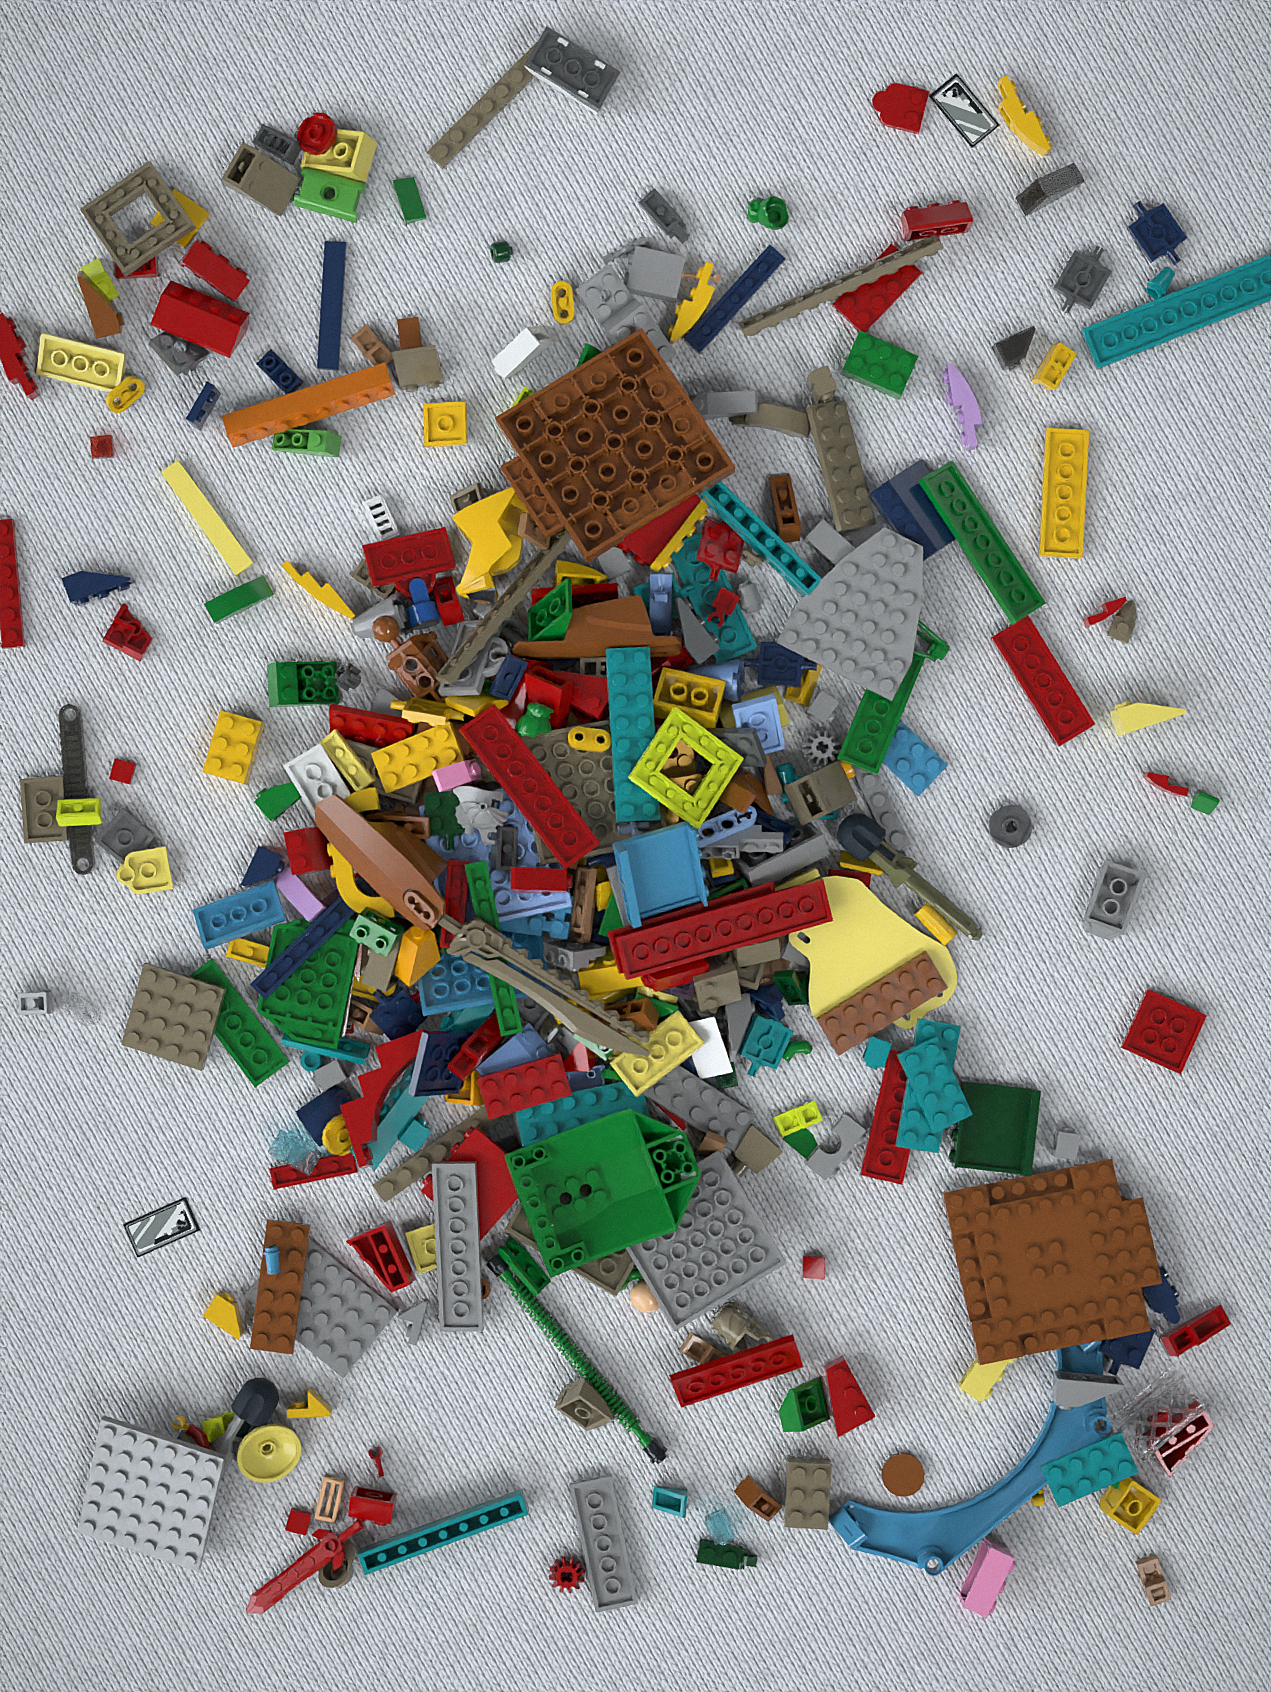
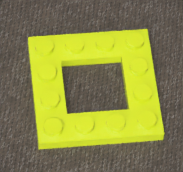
[628,707,744,829]

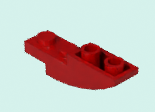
[0,312,39,400]
[447,1013,507,1081]

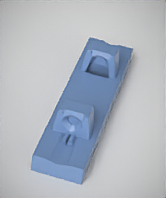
[649,572,672,658]

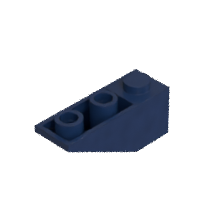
[61,571,135,606]

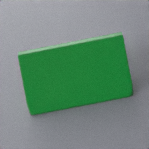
[393,177,426,225]

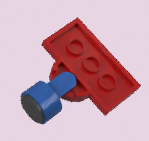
[362,527,456,630]

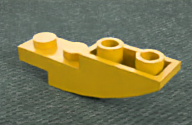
[997,75,1051,157]
[667,261,715,344]

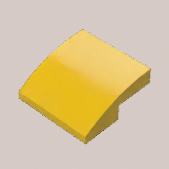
[445,690,509,717]

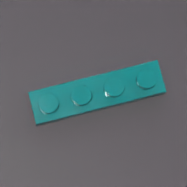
[281,1032,371,1065]

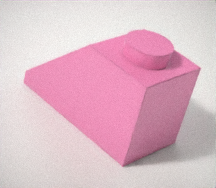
[432,759,483,792]

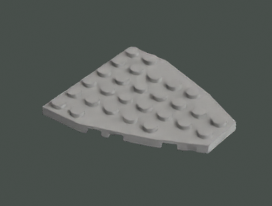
[777,527,923,701]

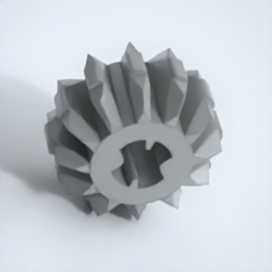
[804,730,840,766]

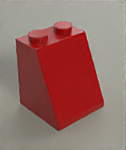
[283,827,334,876]

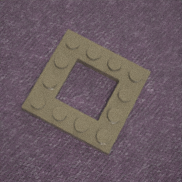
[80,161,196,276]

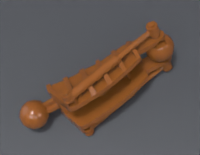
[372,615,477,723]

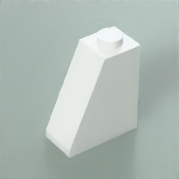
[491,325,555,378]

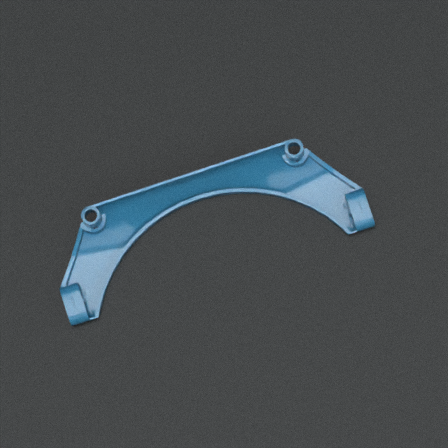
[829,1341,1111,1576]

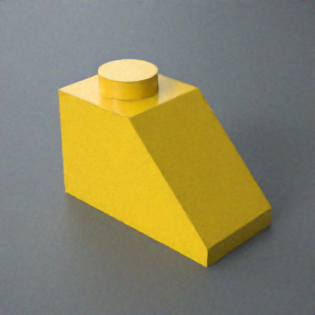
[202,1291,244,1340]

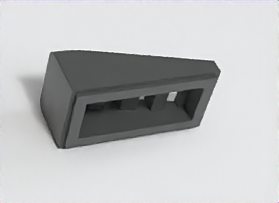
[252,124,302,165]

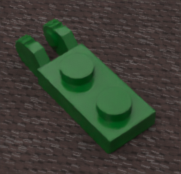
[497,1237,551,1296]

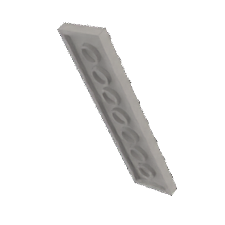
[432,1161,484,1332]

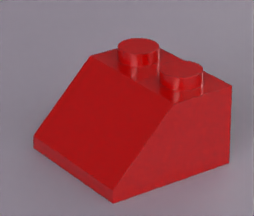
[348,1486,397,1526]

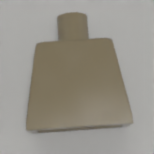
[731,1124,783,1177]

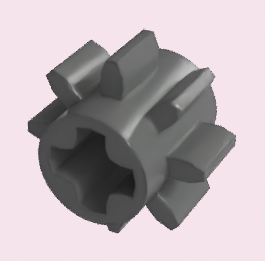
[335,663,362,691]

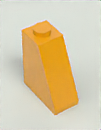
[394,925,441,987]

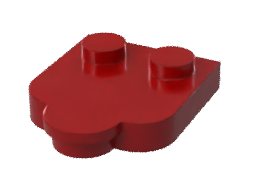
[872,83,929,134]

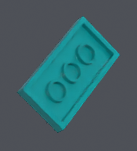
[896,1036,973,1133]
[1040,1431,1139,1508]

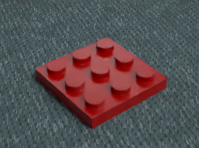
[1120,989,1207,1074]

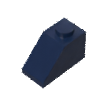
[240,846,286,887]

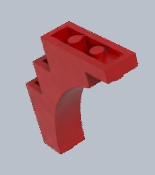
[340,1029,427,1168]

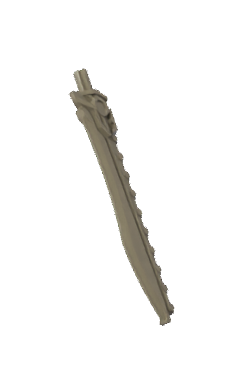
[437,913,650,1057]

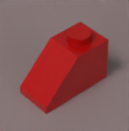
[433,576,465,627]

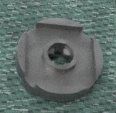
[988,805,1032,848]

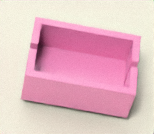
[958,1537,1015,1618]

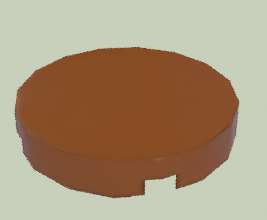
[881,1452,925,1497]

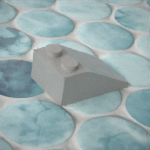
[1052,1371,1124,1410]

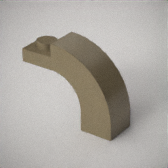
[733,402,810,438]

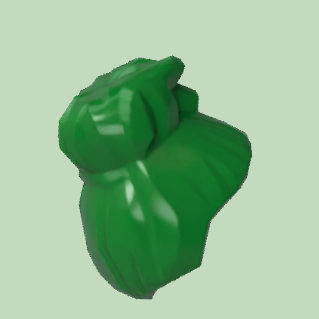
[748,196,789,230]
[515,702,553,738]

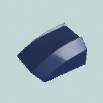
[295,1085,352,1147]

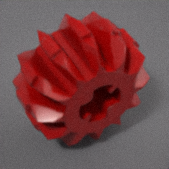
[549,1555,585,1593]

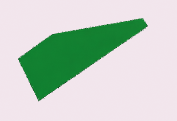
[783,1128,818,1159]

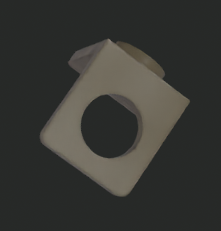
[742,545,765,568]

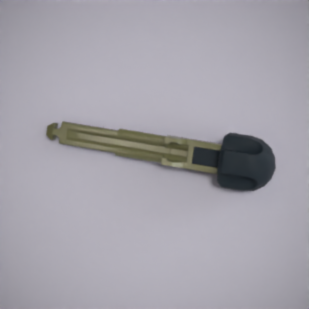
[837,813,983,941]

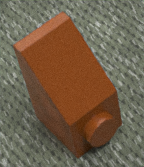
[734,1475,783,1522]

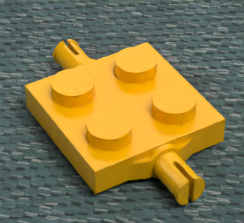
[391,697,465,727]

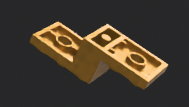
[655,732,708,836]

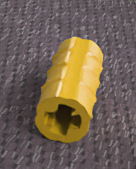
[914,903,958,946]

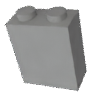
[623,246,686,303]

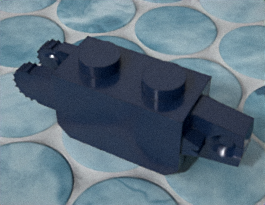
[1141,1265,1181,1324]

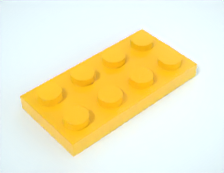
[371,721,466,794]

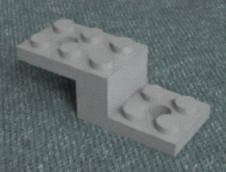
[575,263,677,363]

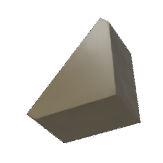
[450,483,485,514]

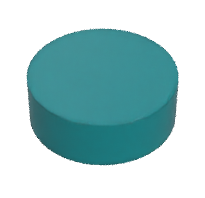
[300,1051,323,1071]

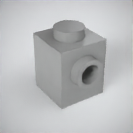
[806,690,839,725]

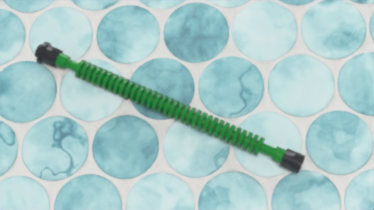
[485,1254,668,1464]

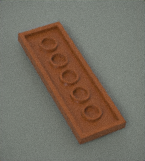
[816,951,948,1056]
[250,1219,311,1355]

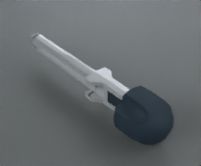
[212,1378,280,1479]

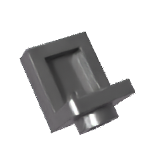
[545,1023,579,1056]

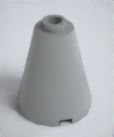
[351,593,413,639]

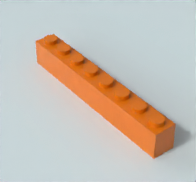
[222,363,396,448]

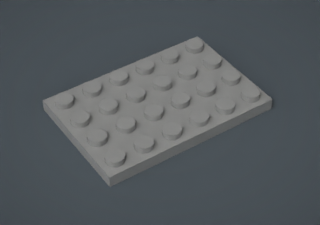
[243,1237,398,1378]

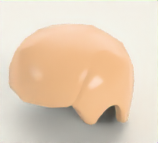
[630,1280,660,1313]

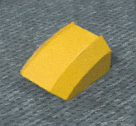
[552,560,608,587]
[1099,1477,1162,1535]

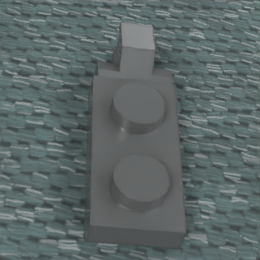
[638,188,689,244]

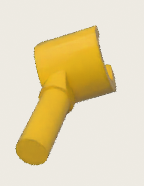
[1031,1488,1045,1506]

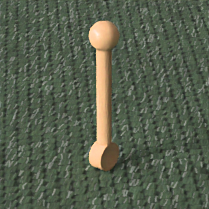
[682,272,721,283]

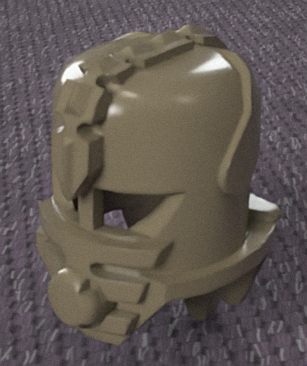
[710,1301,773,1353]

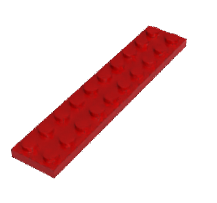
[615,878,833,980]

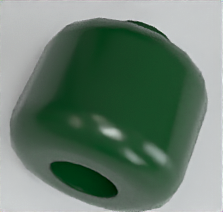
[490,241,513,263]

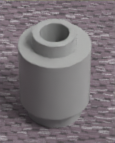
[736,581,762,614]

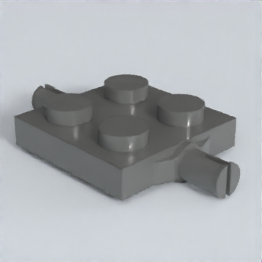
[1053,246,1112,314]

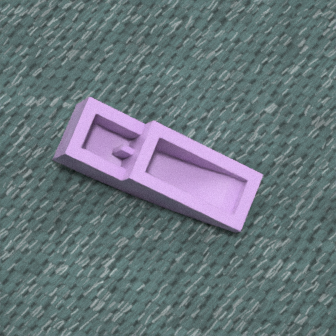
[273,865,328,923]

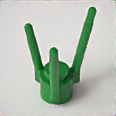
[913,620,950,662]

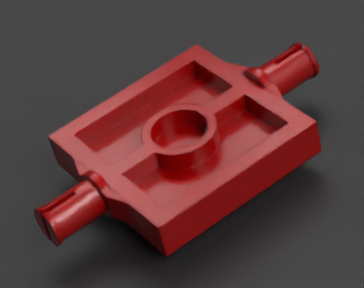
[696,518,744,581]

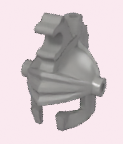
[453,786,509,846]

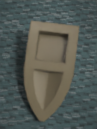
[1107,600,1136,644]

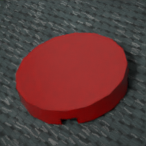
[297,112,337,155]

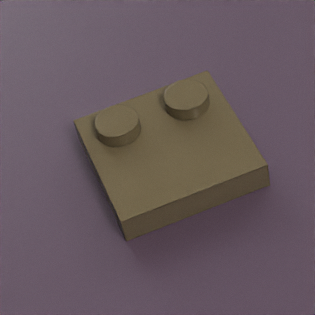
[693,964,742,1012]

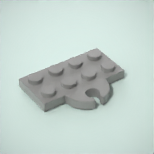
[438,620,511,696]

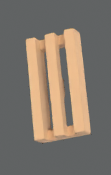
[314,1475,346,1524]

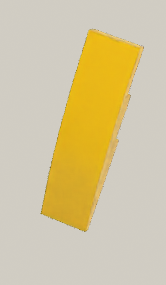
[281,560,356,620]

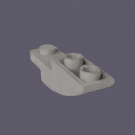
[700,825,783,859]

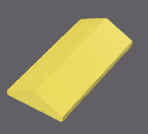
[36,332,126,393]

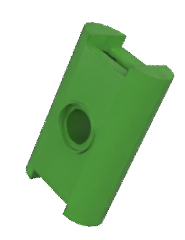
[294,166,367,223]

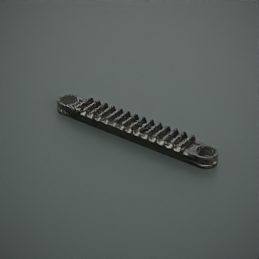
[59,704,95,875]

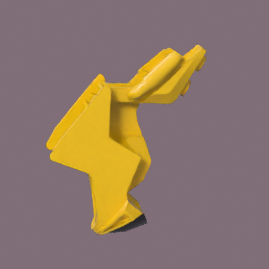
[452,487,565,605]

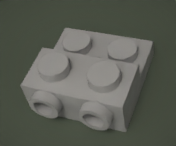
[543,939,606,972]

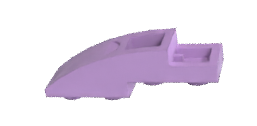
[942,363,982,451]

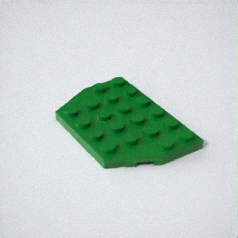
[256,918,359,1049]

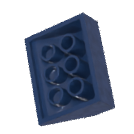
[869,460,956,562]

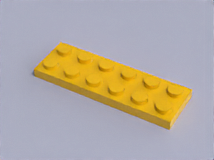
[1038,428,1089,559]

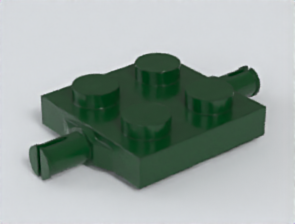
[424,790,465,850]

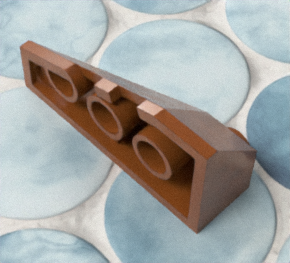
[700,767,756,814]

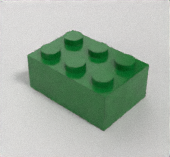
[840,331,919,400]

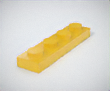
[650,500,708,572]

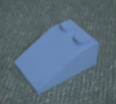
[476,1023,554,1076]

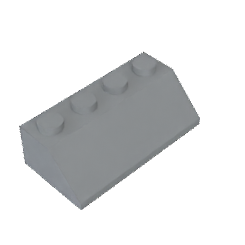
[732,819,828,887]

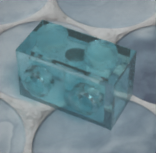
[268,1130,322,1176]

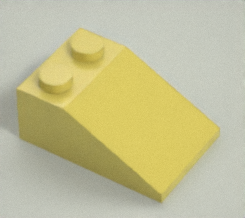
[300,129,377,183]
[1109,700,1187,737]

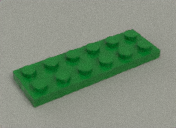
[837,655,925,776]
[190,959,290,1088]

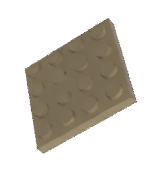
[121,962,227,1071]

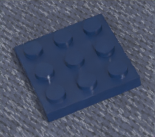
[408,1030,473,1097]

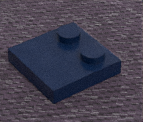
[186,381,221,430]

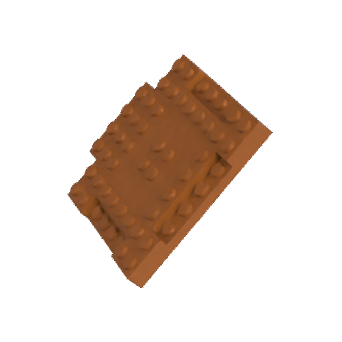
[495,328,735,563]
[942,1159,1162,1365]

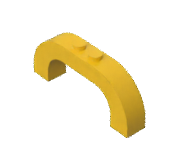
[327,787,396,918]

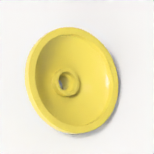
[236,1424,301,1483]

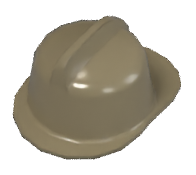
[318,1539,355,1589]

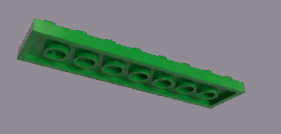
[918,460,1046,625]

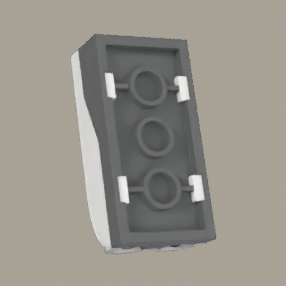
[525,26,620,114]

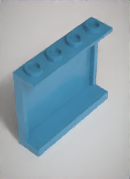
[612,821,709,928]

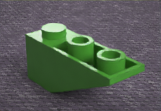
[272,429,342,457]

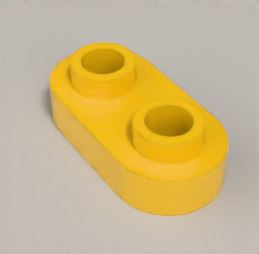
[551,281,575,325]
[106,375,145,413]
[567,727,611,753]

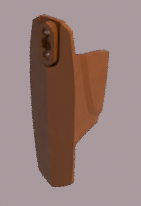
[511,595,682,659]
[315,794,448,931]

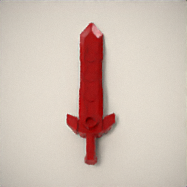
[246,1519,364,1614]

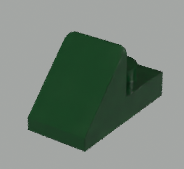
[773,970,809,1006]

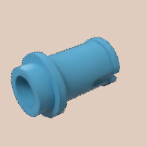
[263,1245,281,1274]

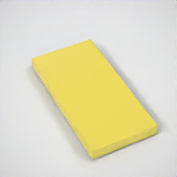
[610,1010,705,1098]

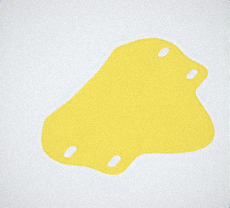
[788,876,958,1029]

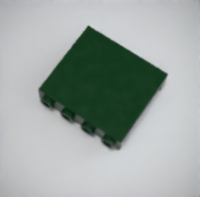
[949,1081,1041,1177]

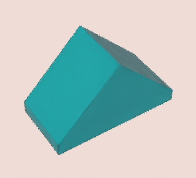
[652,1486,688,1518]

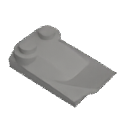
[1083,859,1146,941]

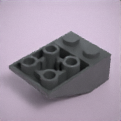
[675,597,720,665]

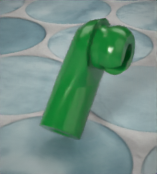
[782,1040,813,1062]

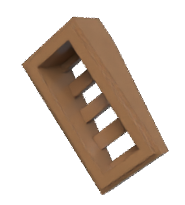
[761,753,784,796]

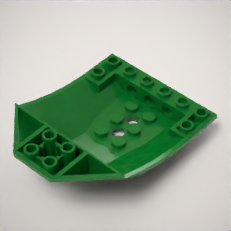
[504,1108,701,1278]

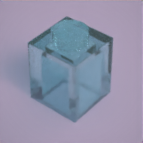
[705,1508,735,1545]

